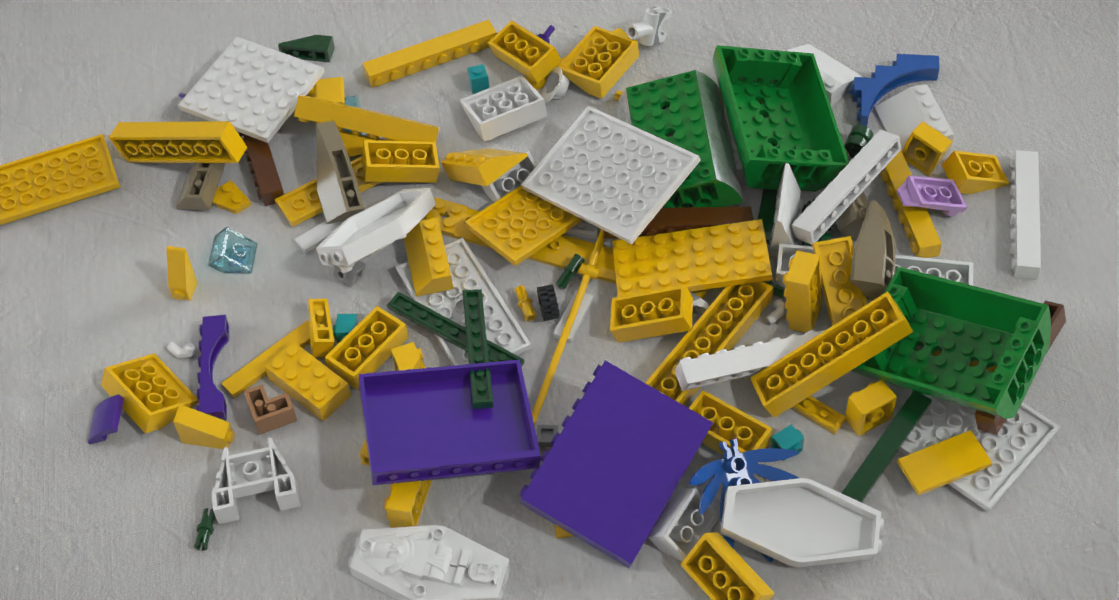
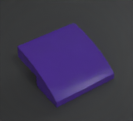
[87,394,124,444]

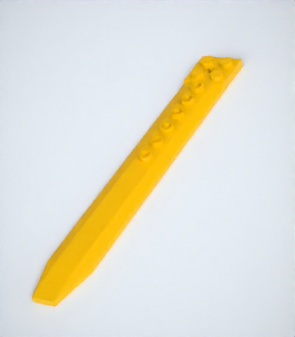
[423,197,708,300]

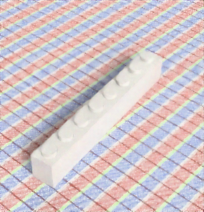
[792,129,901,245]
[1010,150,1041,279]
[674,330,824,391]

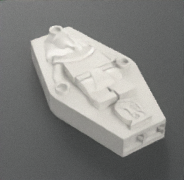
[316,188,436,273]
[720,478,884,567]
[348,525,511,600]

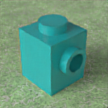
[467,64,489,94]
[333,314,359,343]
[771,424,804,461]

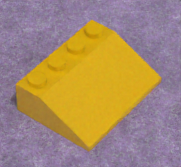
[557,26,639,99]
[441,148,528,186]
[101,353,199,434]

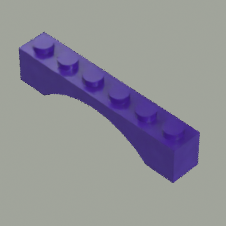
[196,314,229,421]

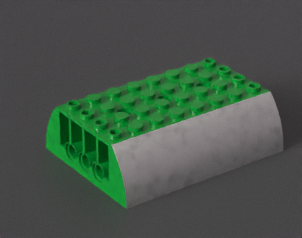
[617,70,743,208]

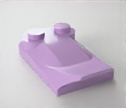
[897,175,967,217]

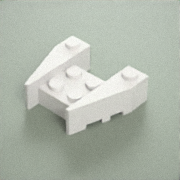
[211,438,301,524]

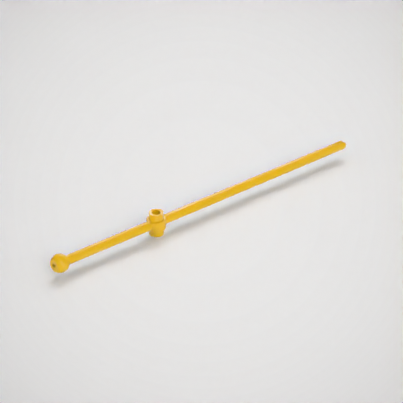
[531,229,605,427]

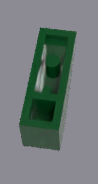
[278,35,335,63]

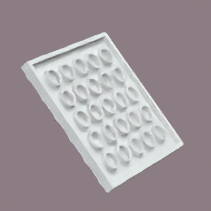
[178,37,325,143]
[899,394,1060,512]

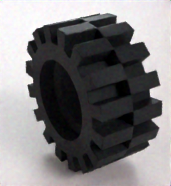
[537,284,560,321]

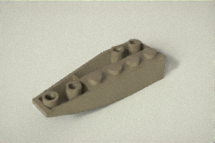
[316,121,364,224]
[830,149,869,240]
[176,163,226,210]
[850,200,896,301]

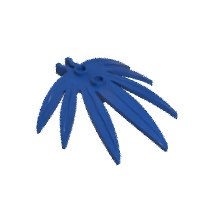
[689,438,799,562]

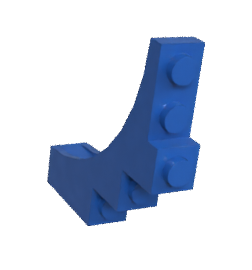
[849,54,940,127]

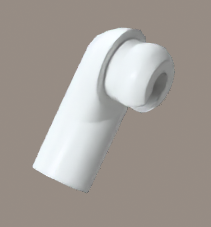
[766,299,786,325]
[167,342,195,358]

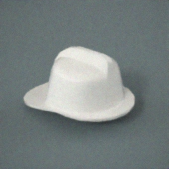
[540,67,570,104]

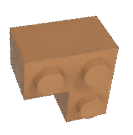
[244,384,297,435]

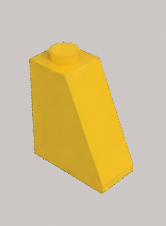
[173,405,235,449]

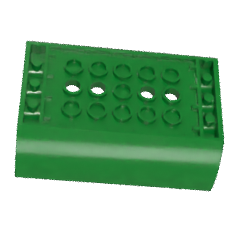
[713,45,849,192]
[851,267,1051,419]

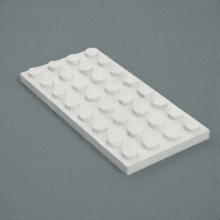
[395,238,532,366]

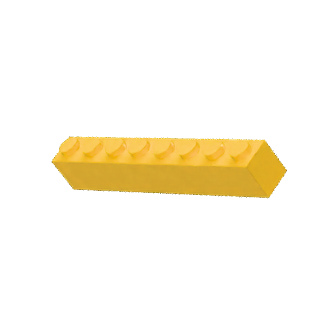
[362,20,497,88]
[294,94,440,142]
[881,133,942,258]

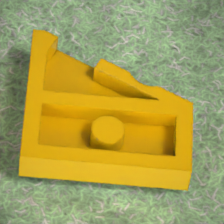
[212,180,251,214]

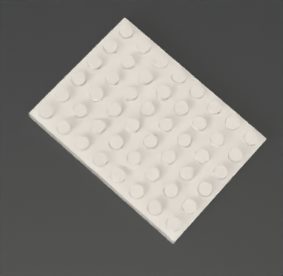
[521,106,701,244]

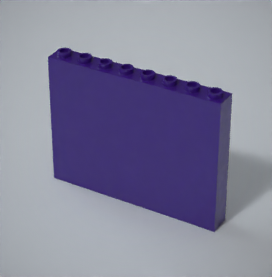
[359,360,541,486]
[519,360,713,568]

